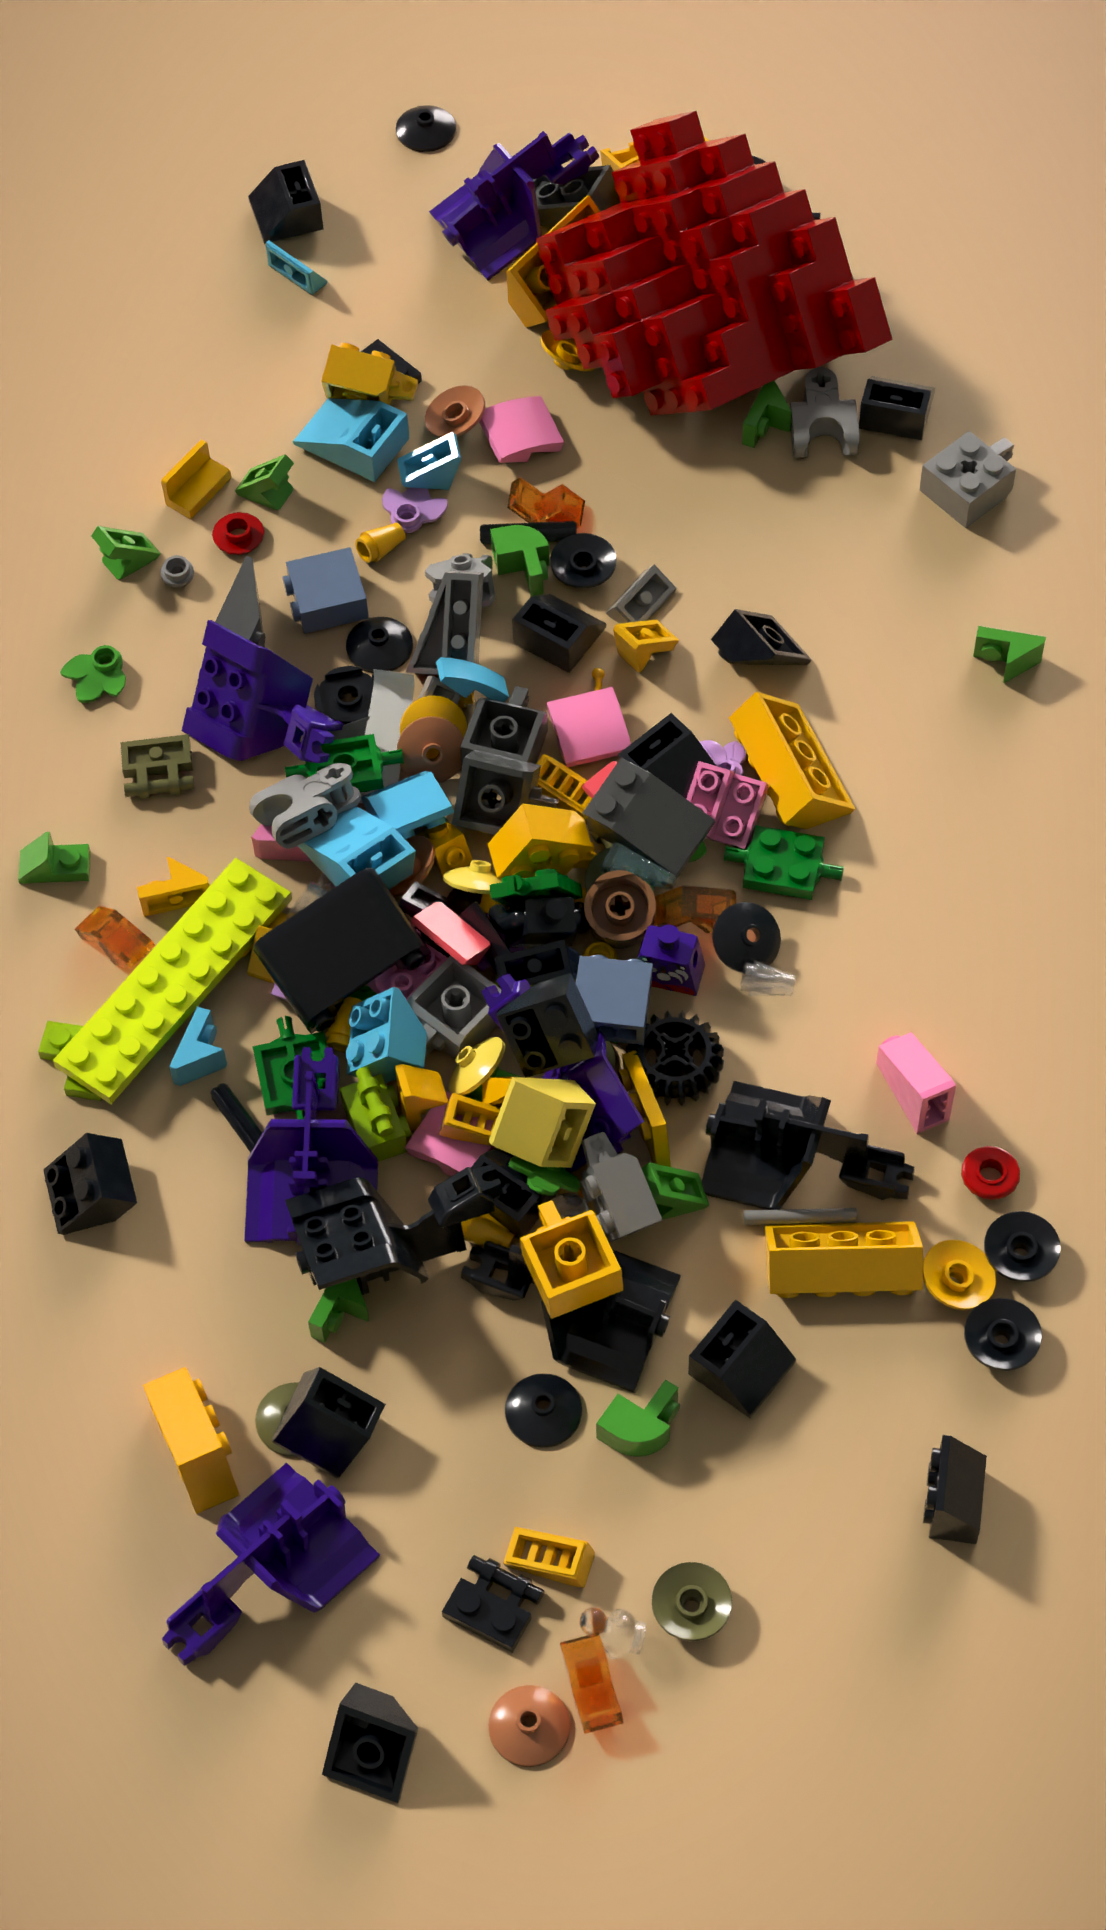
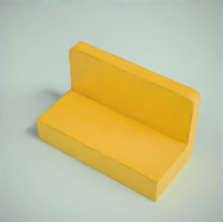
[161,439,232,520]

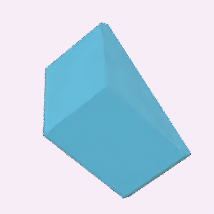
[397,431,461,490]

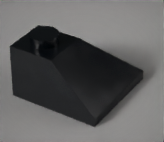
[711,609,812,665]
[322,1682,418,1803]

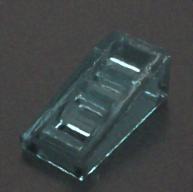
[601,842,676,890]

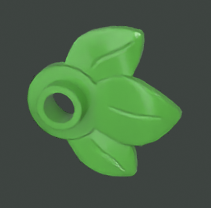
[60,645,126,703]
[509,1156,580,1196]

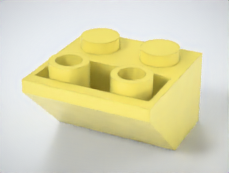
[488,1077,596,1168]

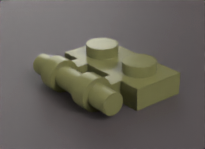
[120,734,195,799]

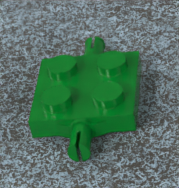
[285,734,404,792]
[724,825,844,900]
[490,869,583,908]
[252,1016,339,1119]

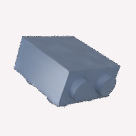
[282,547,369,634]
[576,955,653,1045]

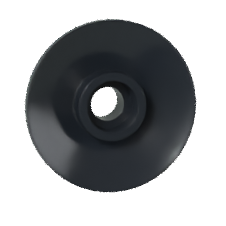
[396,105,456,152]
[550,533,617,589]
[346,617,413,673]
[712,902,781,973]
[984,1211,1061,1282]
[964,1298,1042,1371]
[505,1374,582,1447]

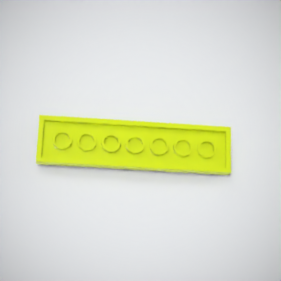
[53,857,292,1104]

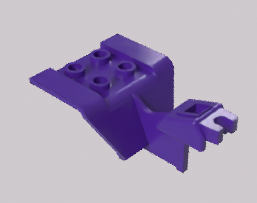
[429,131,600,281]
[181,620,343,763]
[482,974,644,1174]
[244,1047,378,1246]
[162,1462,380,1666]

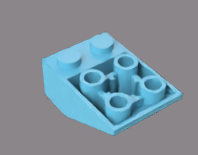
[293,398,409,482]
[298,806,416,889]

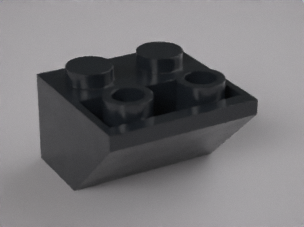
[248,160,324,244]
[859,376,935,440]
[512,594,606,673]
[618,713,716,798]
[497,973,599,1078]
[43,1133,137,1235]
[471,1148,563,1240]
[688,1300,796,1418]
[271,1367,386,1478]
[923,1435,987,1544]

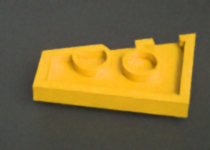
[618,1050,671,1167]

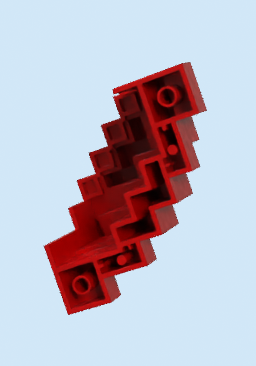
[536,111,893,416]

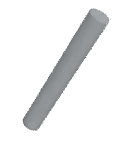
[743,1208,857,1225]

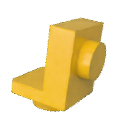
[418,821,473,876]

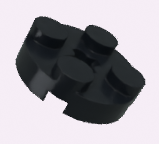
[314,666,374,725]

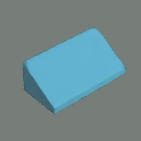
[266,240,327,295]

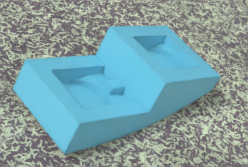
[436,657,509,702]

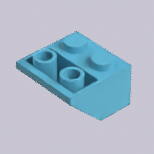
[361,771,454,839]
[346,987,427,1084]

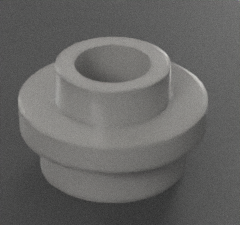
[161,555,194,587]

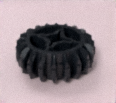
[626,1010,724,1106]

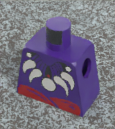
[637,924,705,996]

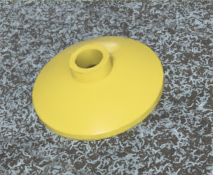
[443,860,502,894]
[448,1037,505,1096]

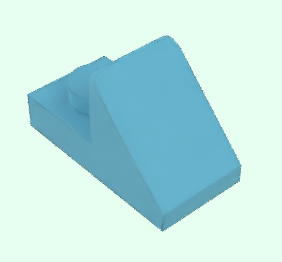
[169,1006,227,1086]

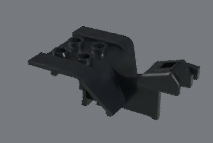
[702,1081,915,1210]
[285,1165,503,1295]
[461,1241,681,1392]

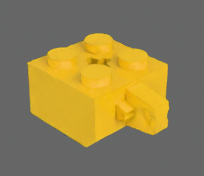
[321,343,418,405]
[488,803,597,879]
[520,1200,623,1319]

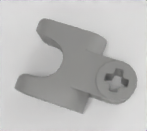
[790,367,860,458]
[249,763,361,849]

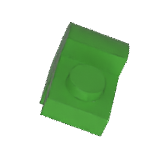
[490,525,550,596]
[596,1379,680,1457]

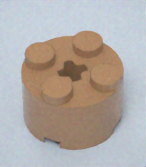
[584,870,656,949]

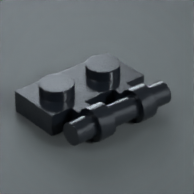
[442,1555,544,1653]

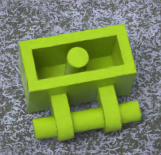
[340,1067,411,1162]

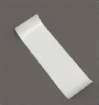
[359,669,414,804]

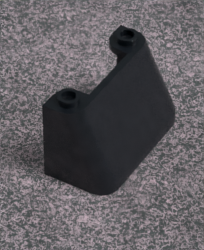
[253,868,431,1034]

